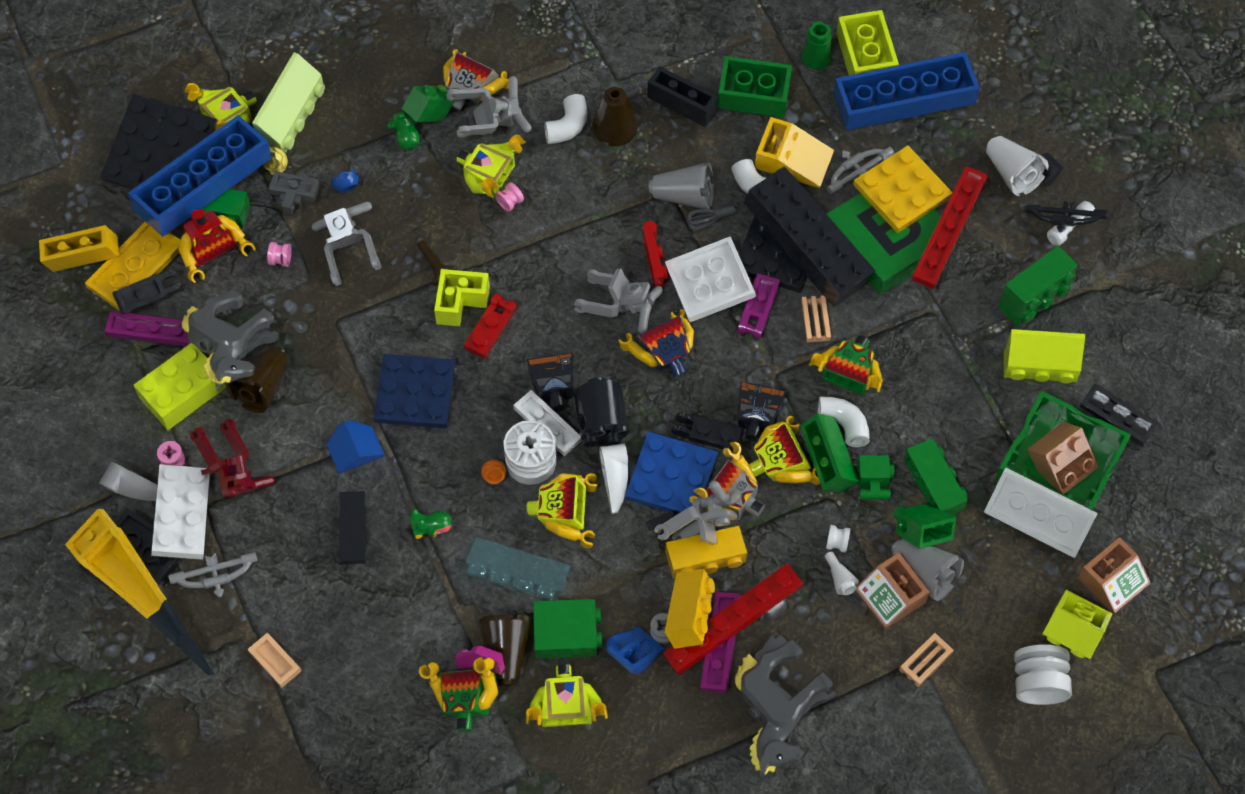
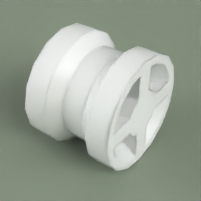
[826,525,850,553]

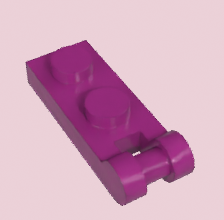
[737,273,780,339]

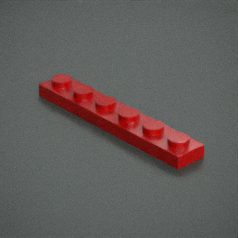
[912,166,987,289]
[663,563,804,675]

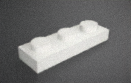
[514,390,582,456]

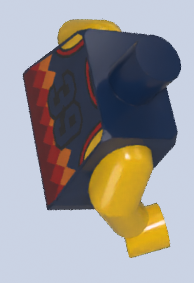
[618,309,694,378]

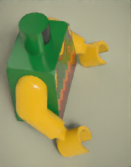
[809,335,882,396]
[419,657,498,732]

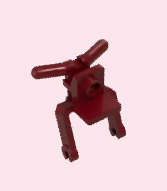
[190,419,275,497]

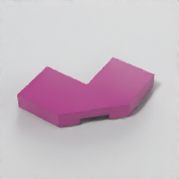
[455,646,505,675]

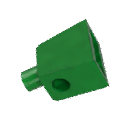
[894,504,956,549]

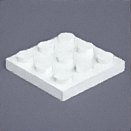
[665,236,756,323]

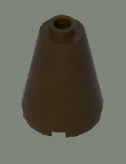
[592,87,638,147]
[226,347,288,413]
[479,614,530,686]

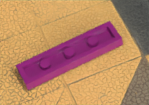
[104,311,191,347]
[700,592,741,693]

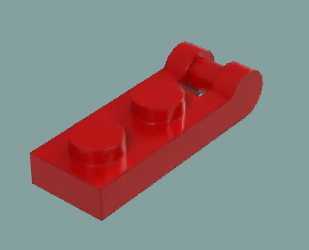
[643,221,667,288]
[464,293,517,359]

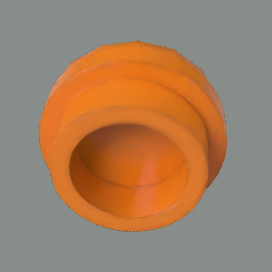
[481,460,506,484]

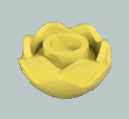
[263,147,288,175]

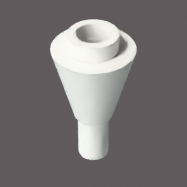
[825,552,859,595]

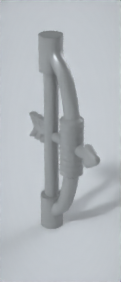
[827,147,894,195]
[169,552,258,597]

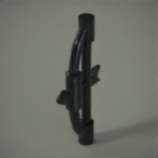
[1025,201,1108,233]

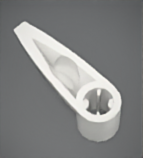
[599,444,628,515]

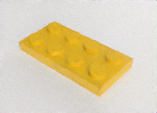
[85,222,181,311]

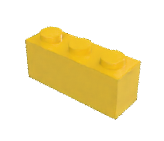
[39,225,119,272]
[665,526,747,579]
[664,569,715,649]

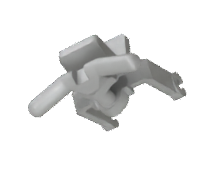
[446,76,531,138]
[312,202,382,286]
[574,269,663,334]
[654,480,741,545]

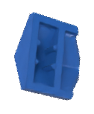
[327,420,385,474]
[606,627,665,674]

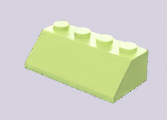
[252,52,325,154]

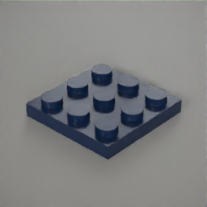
[373,354,456,429]

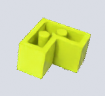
[434,269,490,326]

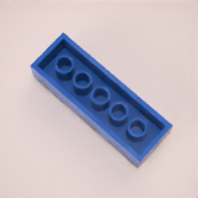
[833,52,980,130]
[128,115,271,237]

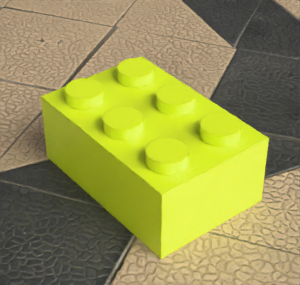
[836,10,899,75]
[134,343,226,430]
[1043,589,1112,659]

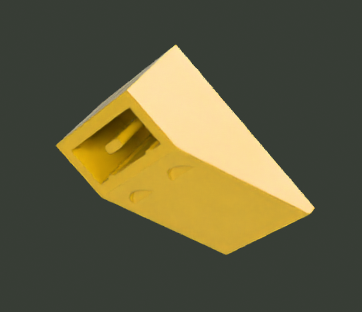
[755,117,834,188]

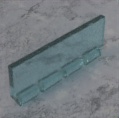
[466,537,571,600]

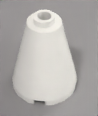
[986,136,1049,196]

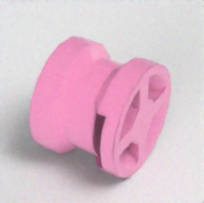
[495,182,524,212]
[267,242,292,267]
[157,441,185,466]

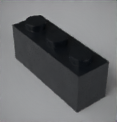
[647,66,718,127]
[1080,383,1158,447]

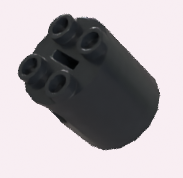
[573,377,629,447]

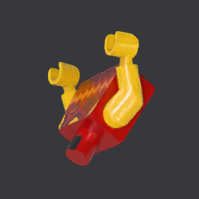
[179,209,255,283]

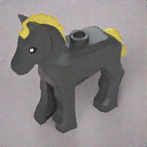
[182,290,278,390]
[735,632,837,778]

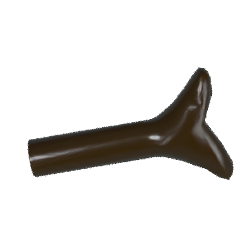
[417,240,457,286]

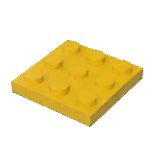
[853,145,953,233]

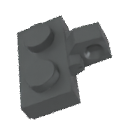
[268,171,320,216]

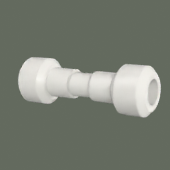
[1047,201,1095,246]

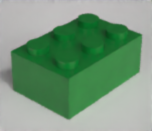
[717,56,792,118]
[998,246,1078,327]

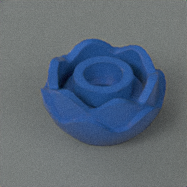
[331,169,359,193]

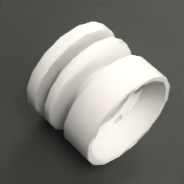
[504,420,557,485]
[1014,645,1072,705]

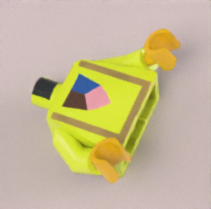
[184,83,257,131]
[456,135,525,198]
[526,664,608,727]

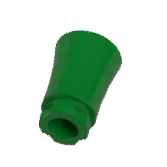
[801,21,832,70]

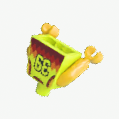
[749,416,821,485]
[527,473,598,549]

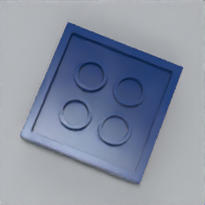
[625,432,718,514]

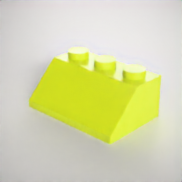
[1004,329,1085,384]

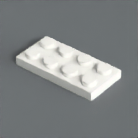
[151,464,209,559]
[984,468,1098,558]

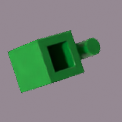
[857,455,894,499]

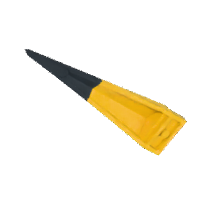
[65,509,214,675]

